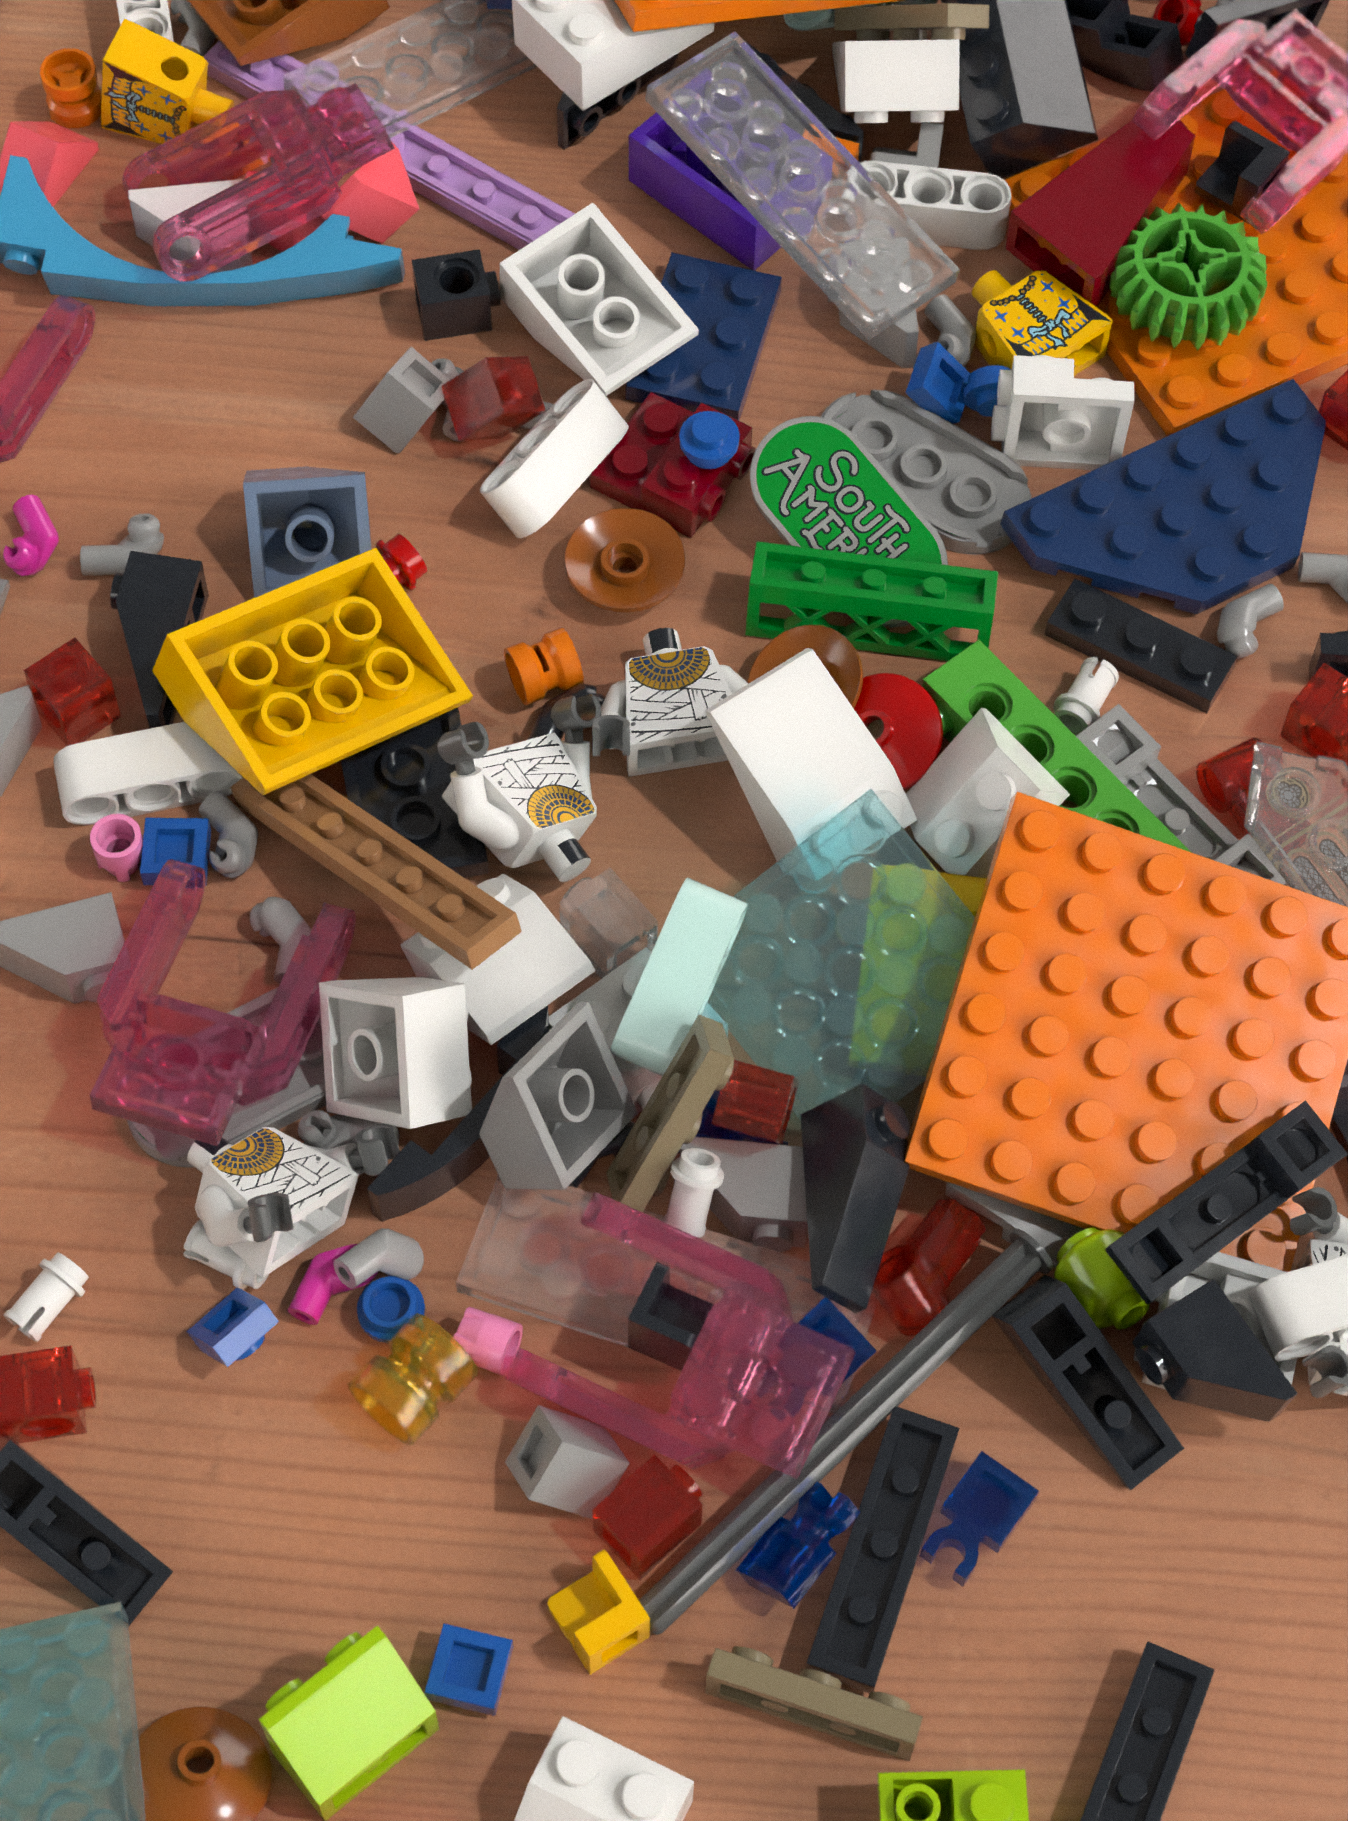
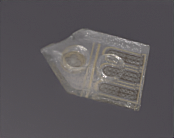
[1244,741,1348,907]

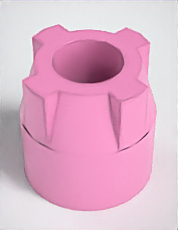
[90,814,143,882]
[451,1307,523,1376]

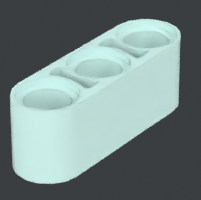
[610,878,748,1076]

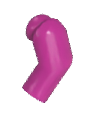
[3,495,59,576]
[287,1244,379,1325]

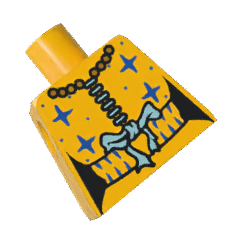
[101,19,234,149]
[972,270,1113,376]

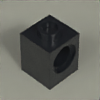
[412,249,501,341]

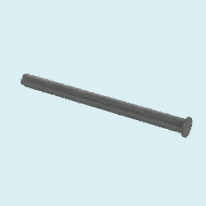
[639,1229,1053,1635]

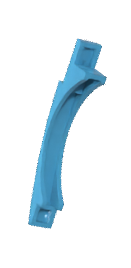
[0,155,405,306]

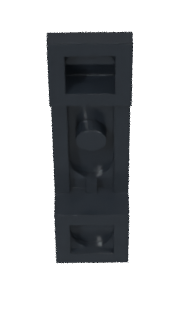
[367,1005,549,1222]
[1104,1100,1348,1305]

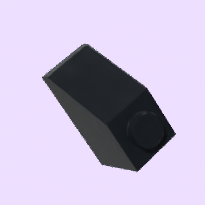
[1132,1279,1298,1422]

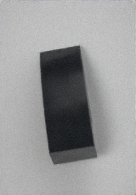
[1067,0,1184,93]

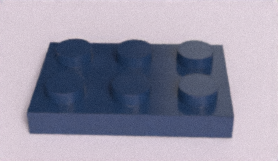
[626,253,782,421]

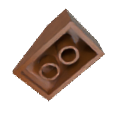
[186,0,390,66]

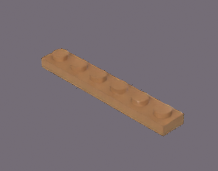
[230,774,522,970]

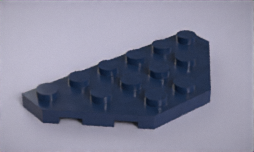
[1000,379,1326,614]

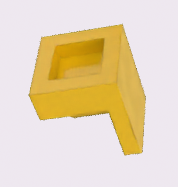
[548,1549,650,1675]

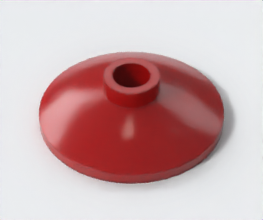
[854,673,943,791]

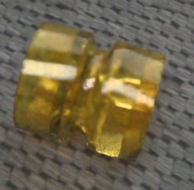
[348,1313,479,1446]

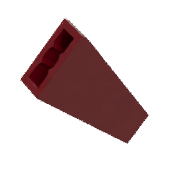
[1005,103,1196,307]

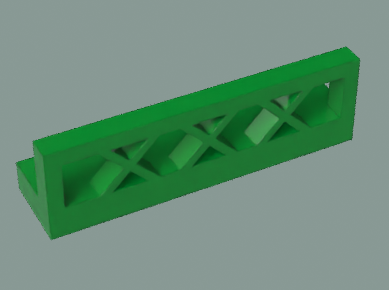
[745,541,998,661]

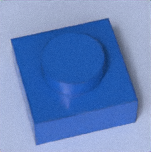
[905,342,971,424]
[140,818,211,886]
[187,1287,279,1367]
[425,1623,513,1716]

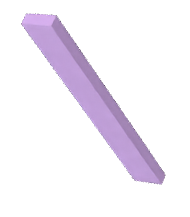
[203,41,575,250]

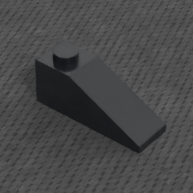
[110,551,209,729]
[800,1083,910,1313]
[992,1274,1184,1490]
[0,1432,173,1628]

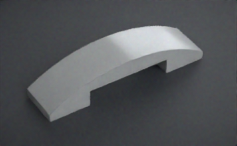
[1076,704,1292,886]

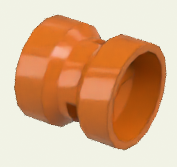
[40,48,102,128]
[504,628,584,706]

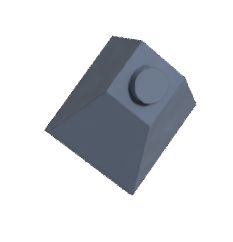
[243,466,372,598]

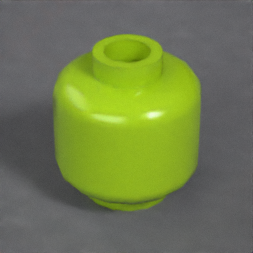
[1054,1227,1149,1329]

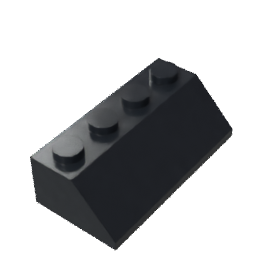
[941,0,1099,178]

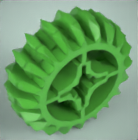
[1109,202,1267,351]

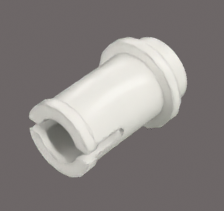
[1053,657,1119,736]
[663,1148,724,1239]
[183,1219,270,1289]
[3,1252,89,1342]

